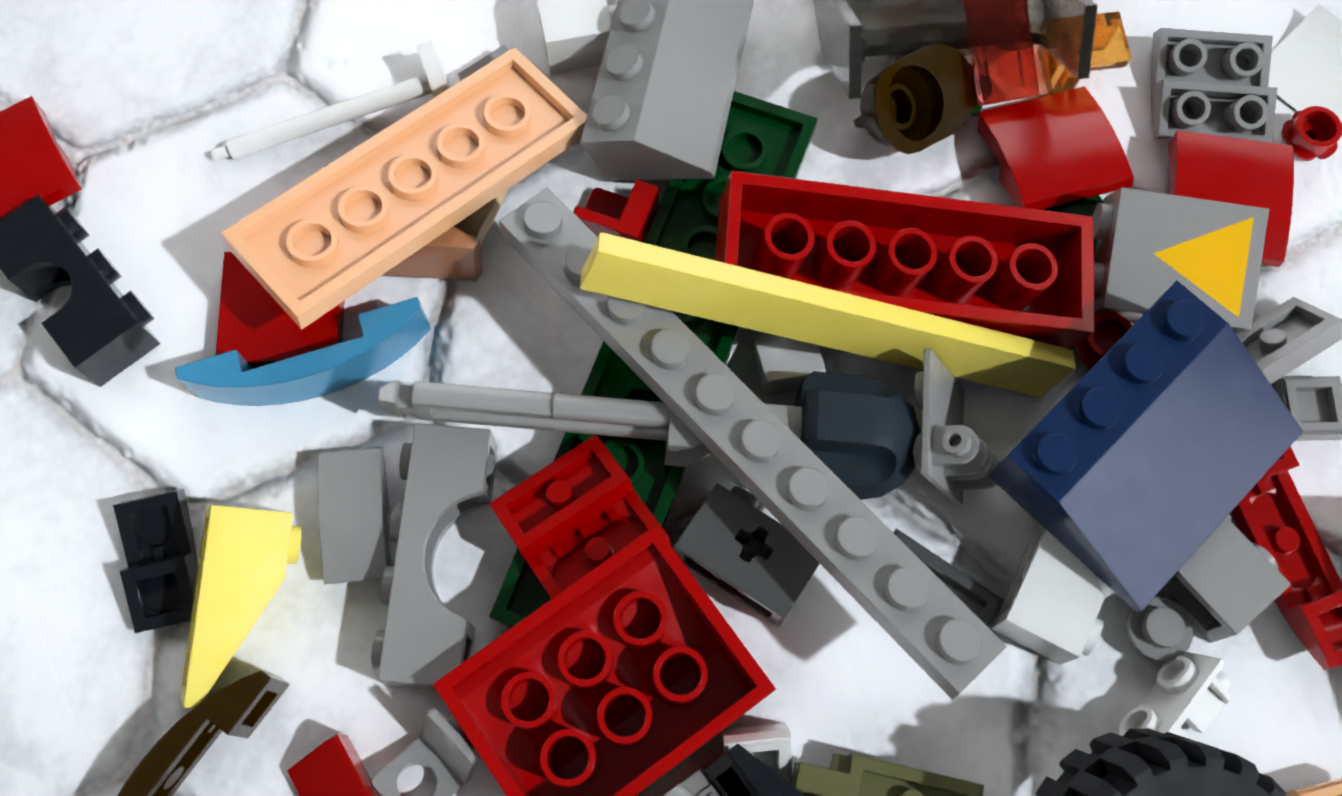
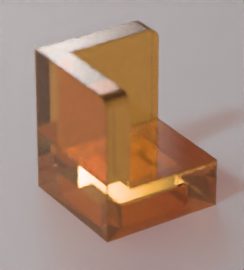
[1037,11,1131,95]

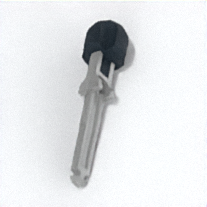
[378,371,921,500]

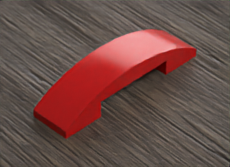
[1231,446,1342,670]

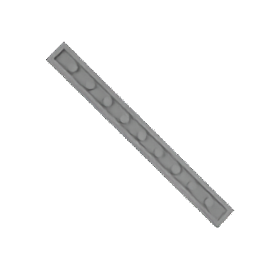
[499,187,1007,700]

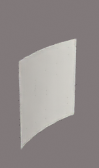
[1268,4,1342,121]

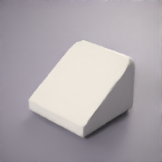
[753,334,826,395]

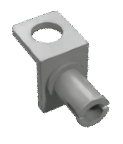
[371,707,479,796]

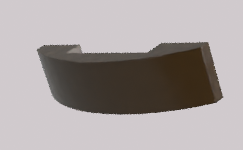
[117,670,290,796]

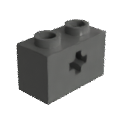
[674,483,820,627]

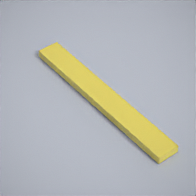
[580,233,1076,398]

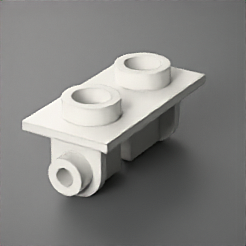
[1117,652,1233,739]

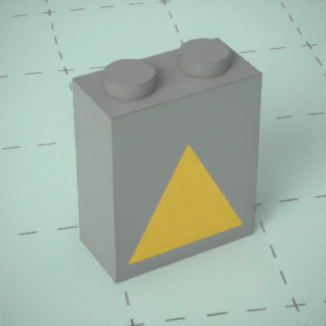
[1093,187,1269,333]

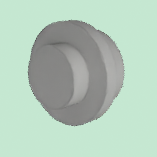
[1125,596,1193,662]

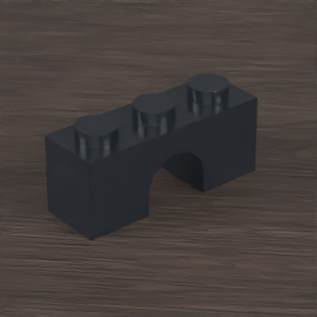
[0,194,161,387]

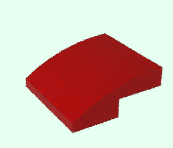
[977,86,1134,210]
[0,96,82,220]
[1168,130,1294,267]
[489,434,673,599]

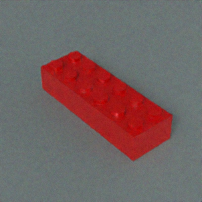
[715,171,1094,349]

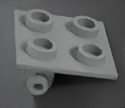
[913,349,1001,505]

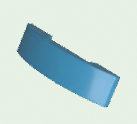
[175,297,431,406]

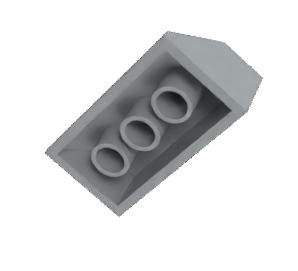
[580,0,754,180]

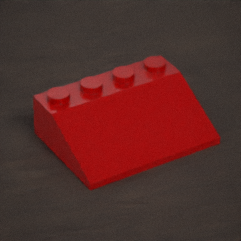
[433,525,776,796]

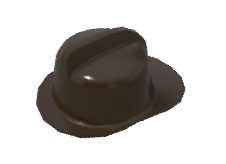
[853,44,977,154]

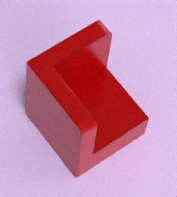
[573,179,659,243]

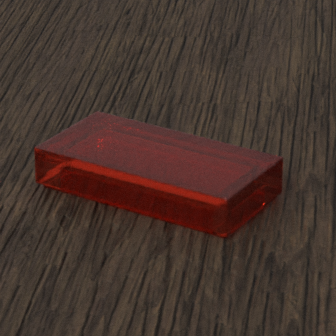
[963,0,1040,107]

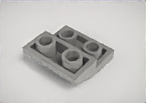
[1151,28,1278,143]

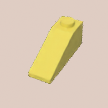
[180,504,302,708]

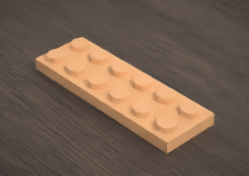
[221,47,587,329]

